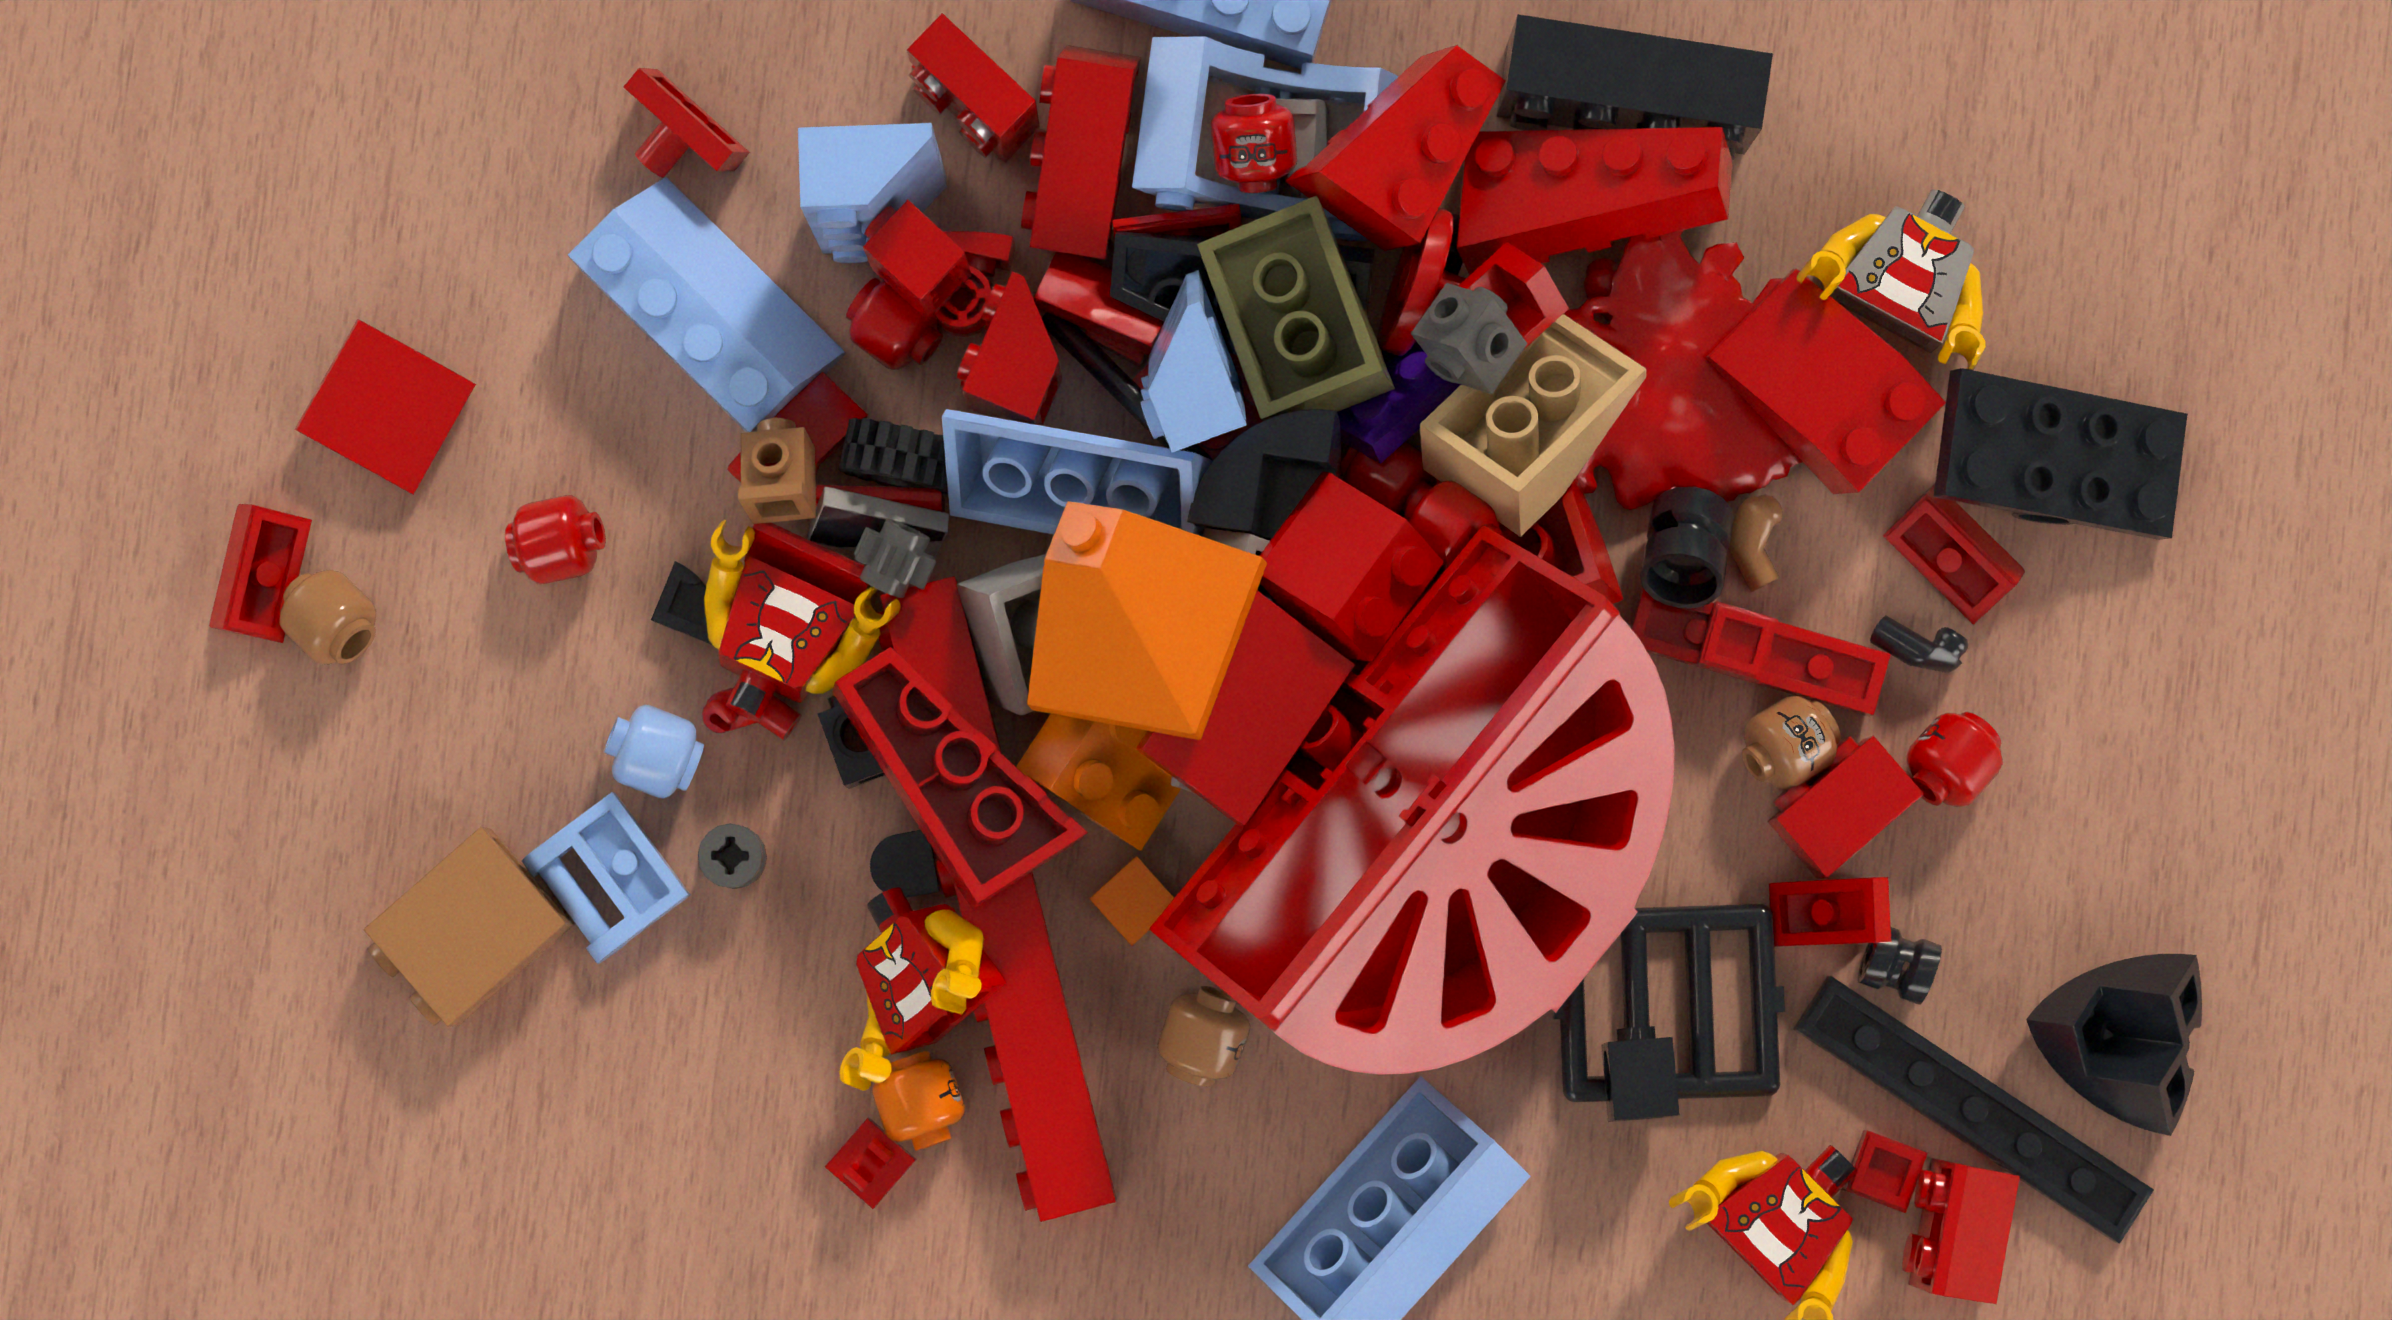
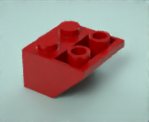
[957,271,1062,426]
[1902,1158,2020,1304]

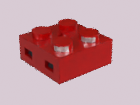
[907,13,1040,163]

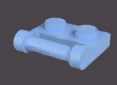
[522,792,691,964]

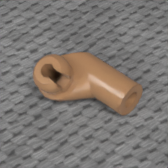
[1728,494,1783,592]

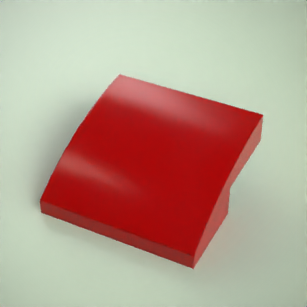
[294,319,476,495]

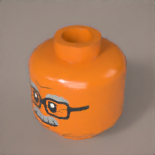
[872,1051,965,1151]

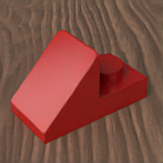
[1769,877,1892,947]

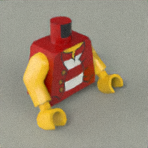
[704,520,901,722]
[839,887,1006,1091]
[1669,1145,1858,1320]

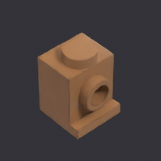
[738,418,816,524]

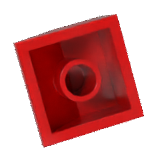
[1259,472,1444,662]

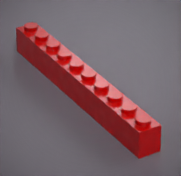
[877,576,1117,1222]

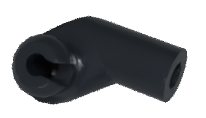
[1870,616,1968,673]

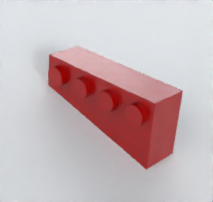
[832,647,1088,910]

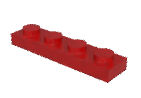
[1630,587,1891,717]

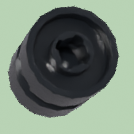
[1640,486,1734,608]

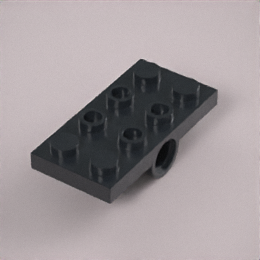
[1933,368,2188,540]

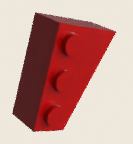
[1285,45,1506,251]

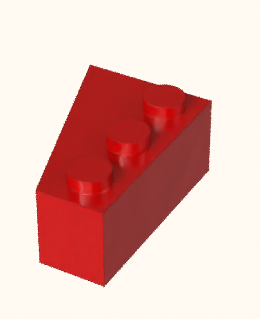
[1021,45,1141,259]

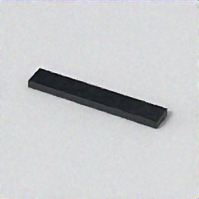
[1793,976,2154,1244]

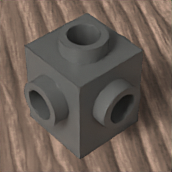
[1411,283,1527,395]

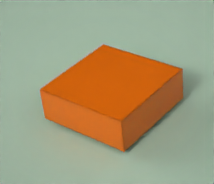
[1089,856,1174,946]

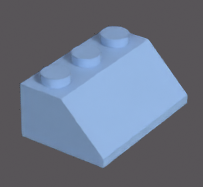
[1140,270,1246,453]

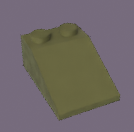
[1197,195,1395,421]

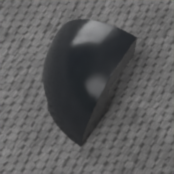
[1187,409,1341,541]
[2026,954,2202,1136]

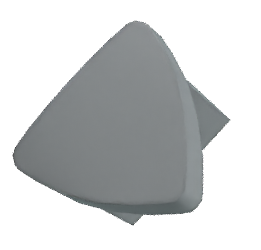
[1276,99,1329,178]

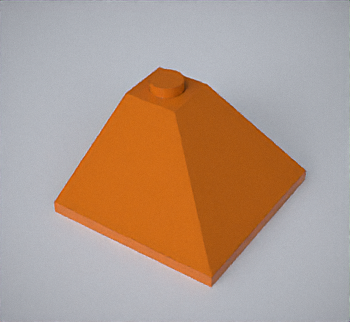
[1027,501,1267,740]

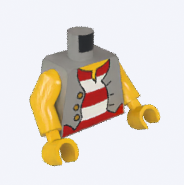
[1796,189,1986,370]

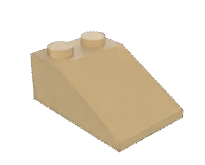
[1420,314,1646,537]

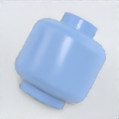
[604,705,704,799]

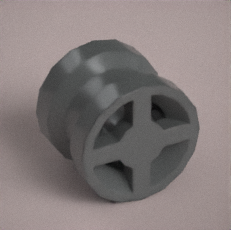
[698,823,767,889]

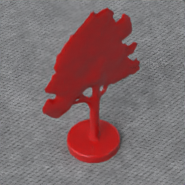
[1378,207,1802,510]

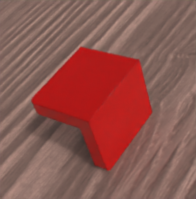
[1459,242,1569,349]

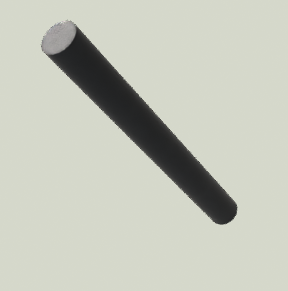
[1042,312,1213,461]

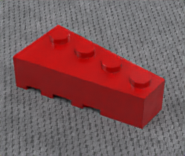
[1457,127,1732,276]

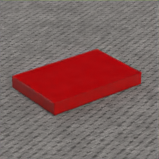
[1135,590,1355,826]

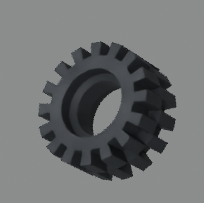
[838,418,948,495]

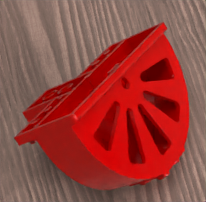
[1149,525,1674,1075]

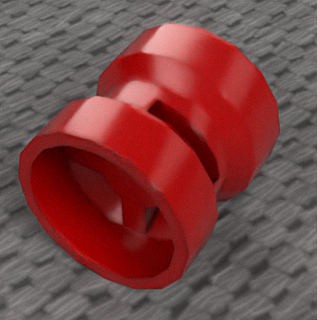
[934,265,991,337]

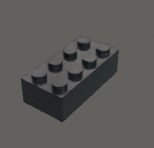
[1496,14,1773,160]

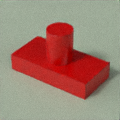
[623,68,750,178]

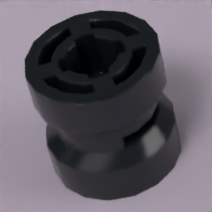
[1858,927,1942,1005]

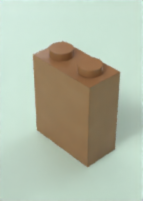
[363,827,574,1027]

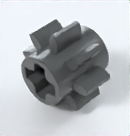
[853,519,937,598]

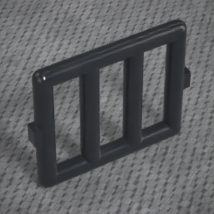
[1552,904,1785,1102]

